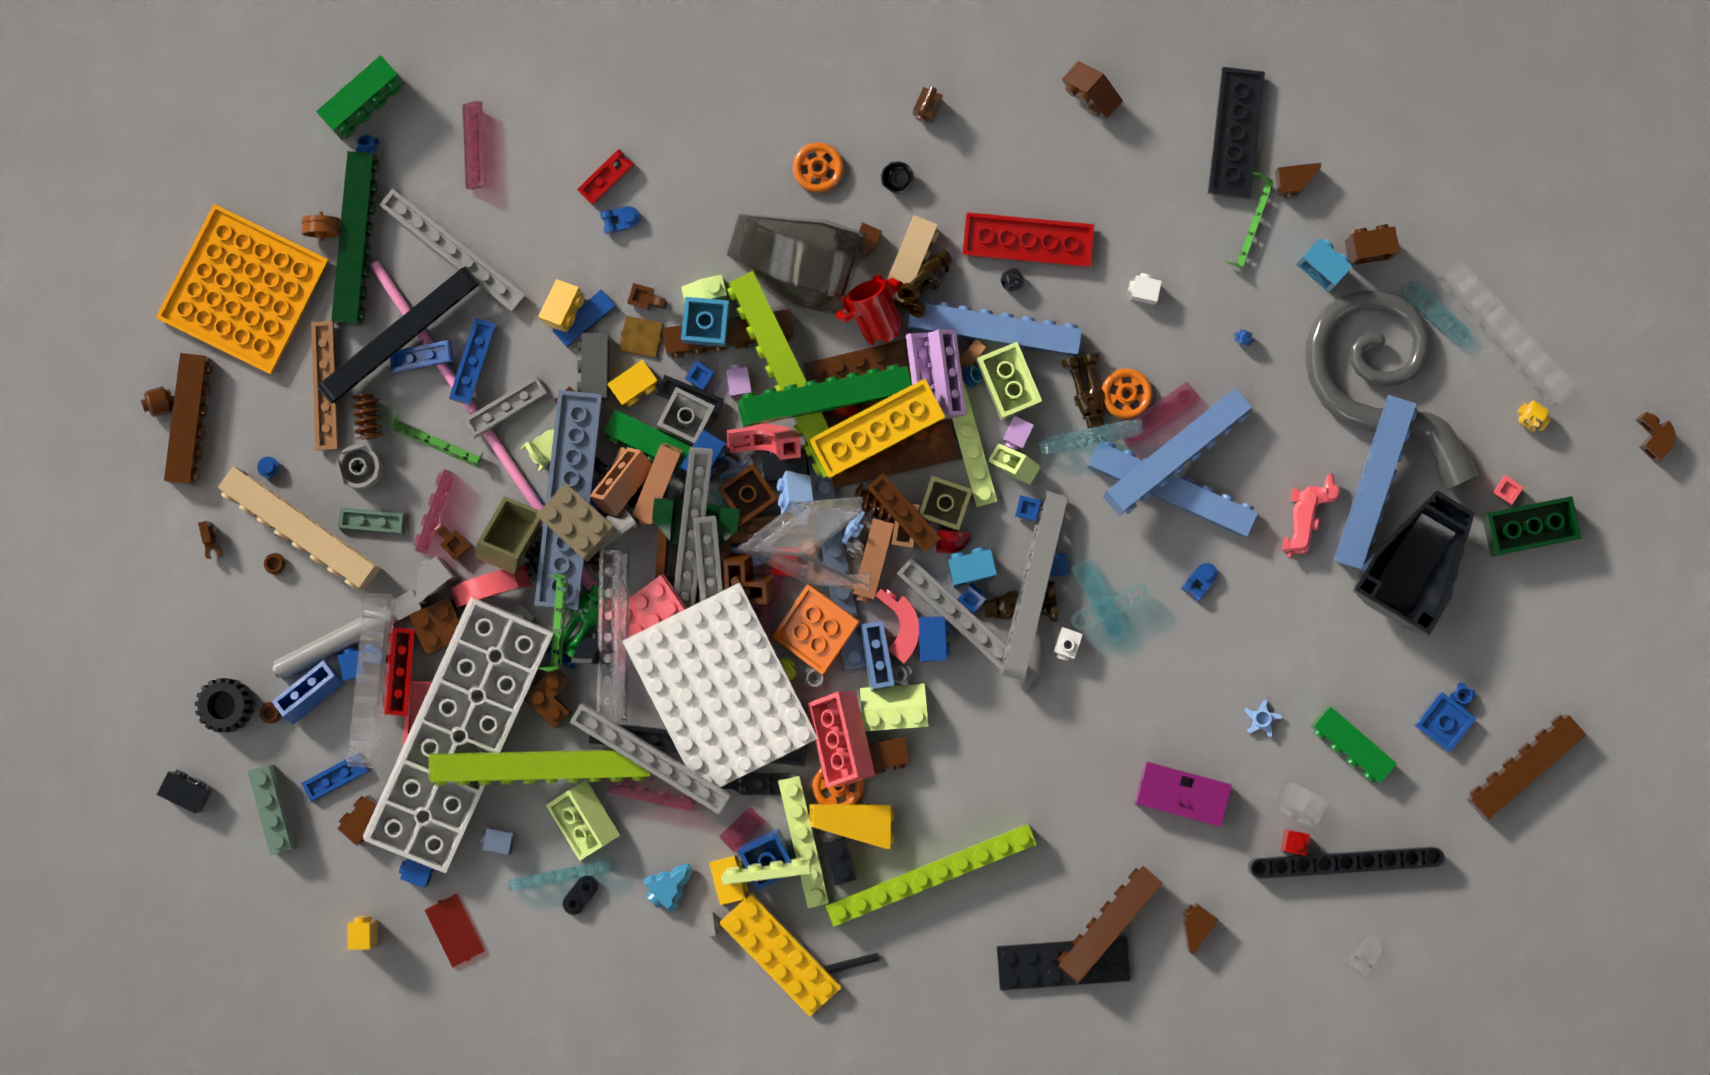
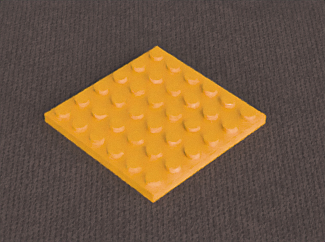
[155,204,330,375]

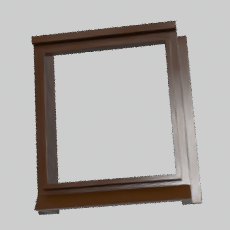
[655,527,732,589]

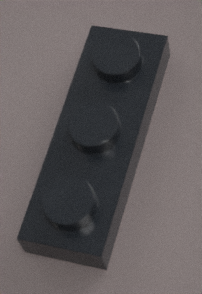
[657,375,724,419]

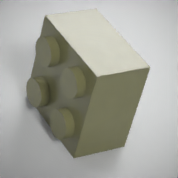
[919,476,973,532]

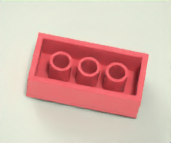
[807,691,875,788]

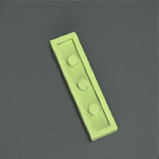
[722,858,811,885]

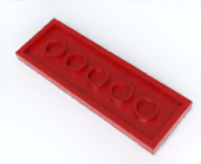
[962,212,1094,268]

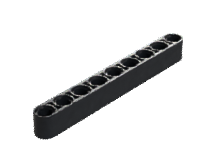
[317,266,480,404]
[1248,846,1445,879]

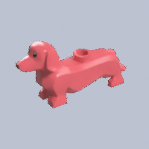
[1282,473,1340,557]

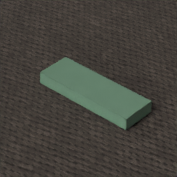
[338,507,405,535]

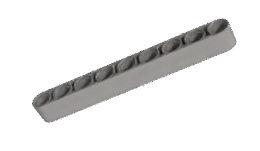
[1000,490,1067,680]

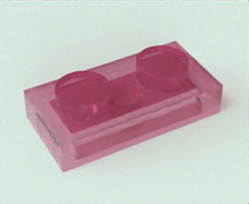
[719,806,765,852]

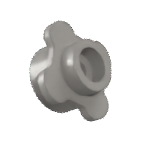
[844,538,865,559]
[892,661,913,686]
[803,666,827,690]

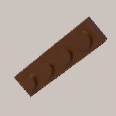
[867,473,941,553]

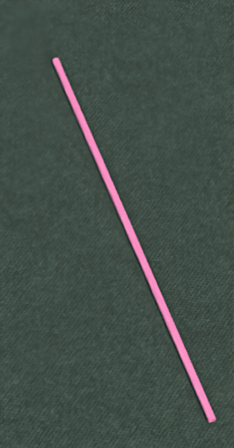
[370,260,630,643]

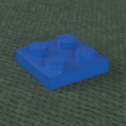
[1414,692,1477,753]

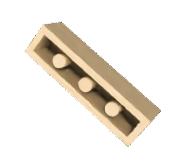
[888,215,940,305]

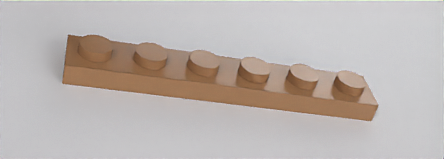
[311,321,339,451]

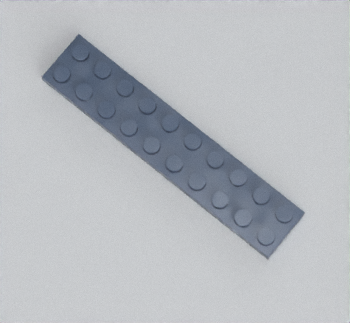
[534,390,602,610]

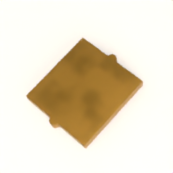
[619,316,663,358]

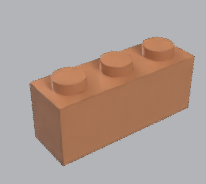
[590,447,652,516]

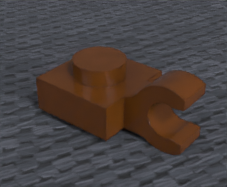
[627,283,668,310]
[198,521,223,559]
[434,524,471,561]

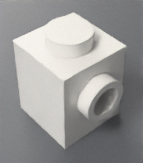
[1127,273,1162,305]
[1053,627,1083,662]

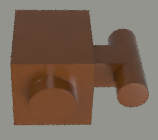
[913,86,943,123]

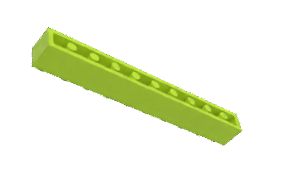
[727,271,829,479]
[429,750,650,786]
[826,823,1037,927]

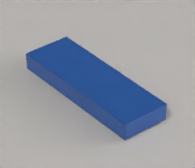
[552,289,616,348]
[390,340,454,373]
[301,752,370,802]

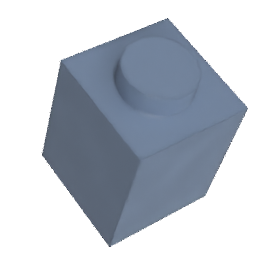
[480,827,515,855]

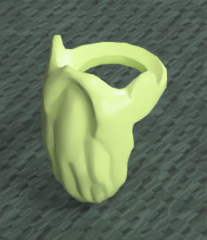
[521,429,554,471]

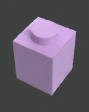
[726,364,752,398]
[1002,416,1033,451]

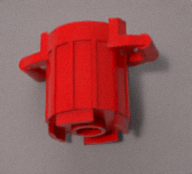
[836,275,903,345]

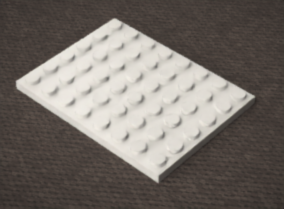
[622,582,818,787]

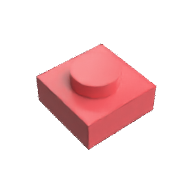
[1492,475,1524,505]

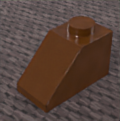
[1275,163,1322,199]
[1182,903,1219,955]

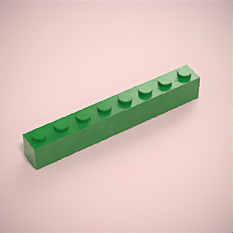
[737,364,911,428]

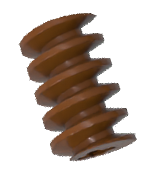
[352,394,383,440]
[850,484,892,523]

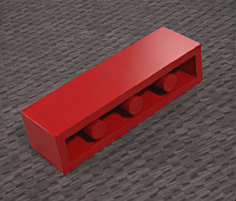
[382,628,415,716]

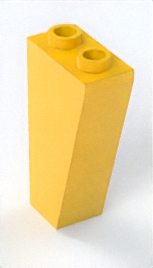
[809,804,894,849]

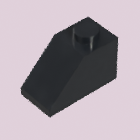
[572,634,611,665]

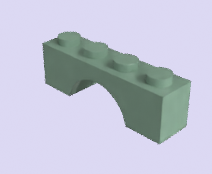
[247,765,297,855]

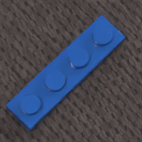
[449,318,496,406]

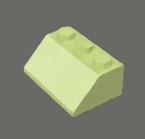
[976,342,1042,420]
[860,683,928,731]
[546,780,620,861]

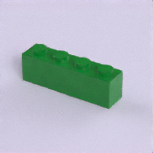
[603,410,691,473]
[1311,706,1397,783]

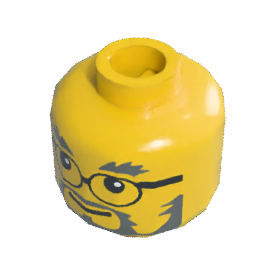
[1517,400,1551,432]

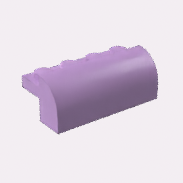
[906,329,967,420]

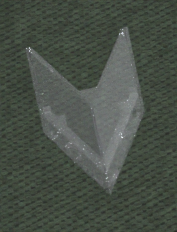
[737,497,871,591]

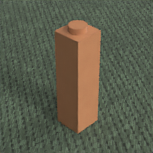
[632,442,684,525]
[853,518,894,603]

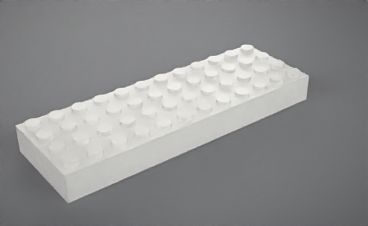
[363,597,553,873]

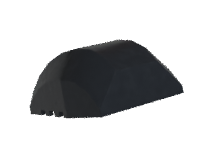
[1353,490,1475,636]

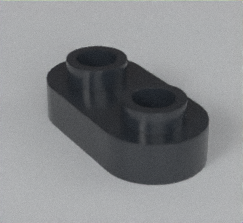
[562,875,598,915]

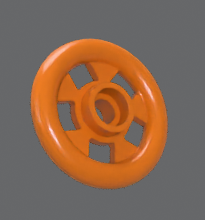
[793,142,844,193]
[1101,368,1153,419]
[812,766,864,804]

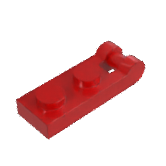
[577,149,635,206]

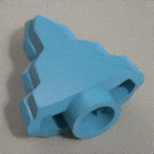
[643,863,693,913]

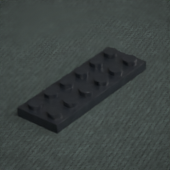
[1207,67,1265,199]
[996,937,1131,991]

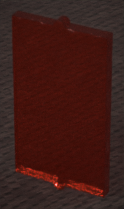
[424,894,485,968]

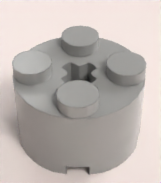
[336,445,384,490]

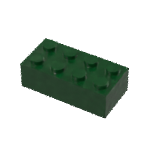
[1482,496,1582,557]

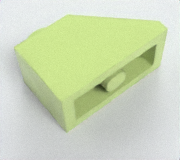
[681,274,728,302]
[987,443,1041,485]

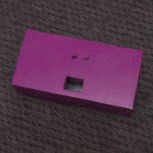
[1134,762,1232,827]

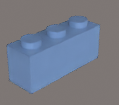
[859,621,894,691]

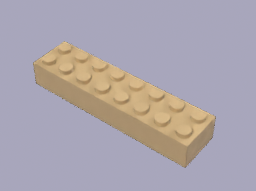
[217,466,382,590]

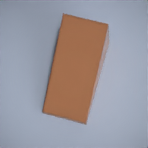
[960,339,986,367]

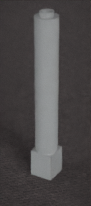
[272,590,424,680]

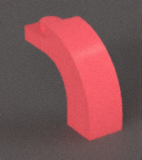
[727,424,801,460]
[450,565,532,608]
[875,589,919,664]

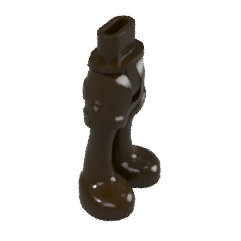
[898,250,952,318]
[1061,352,1105,429]
[984,581,1059,622]

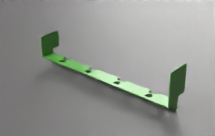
[1225,172,1274,268]
[392,410,483,467]
[539,574,568,672]

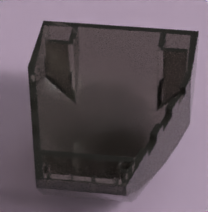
[727,214,867,315]

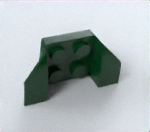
[652,498,740,546]

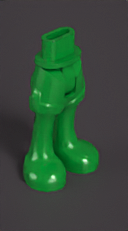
[549,584,608,657]

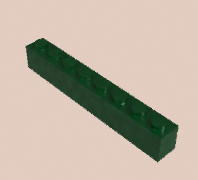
[331,151,380,326]

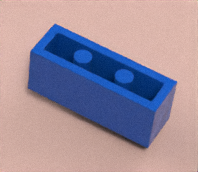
[272,660,344,725]

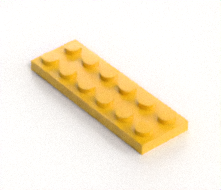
[809,379,945,478]
[720,892,842,1017]

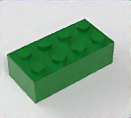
[316,55,405,139]

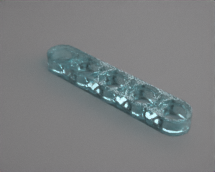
[1038,419,1144,454]
[507,859,614,891]

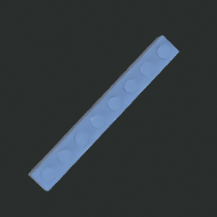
[907,299,1082,357]
[1103,388,1252,516]
[1334,395,1418,569]
[1088,440,1258,538]

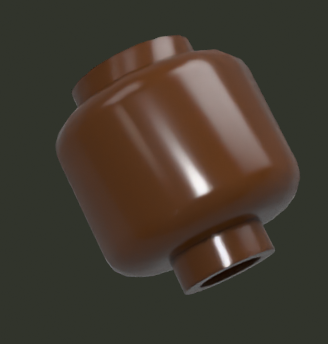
[141,386,174,417]

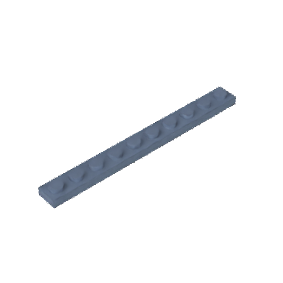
[806,457,866,670]

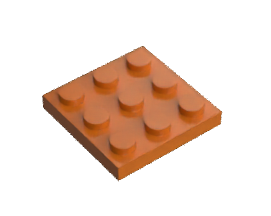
[772,584,861,675]

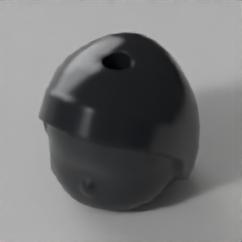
[1001,268,1024,292]

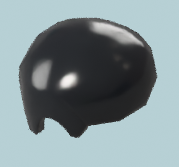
[881,161,915,194]

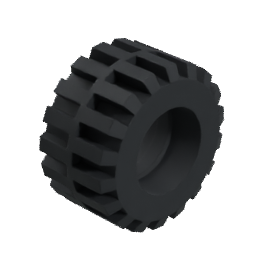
[194,678,255,733]

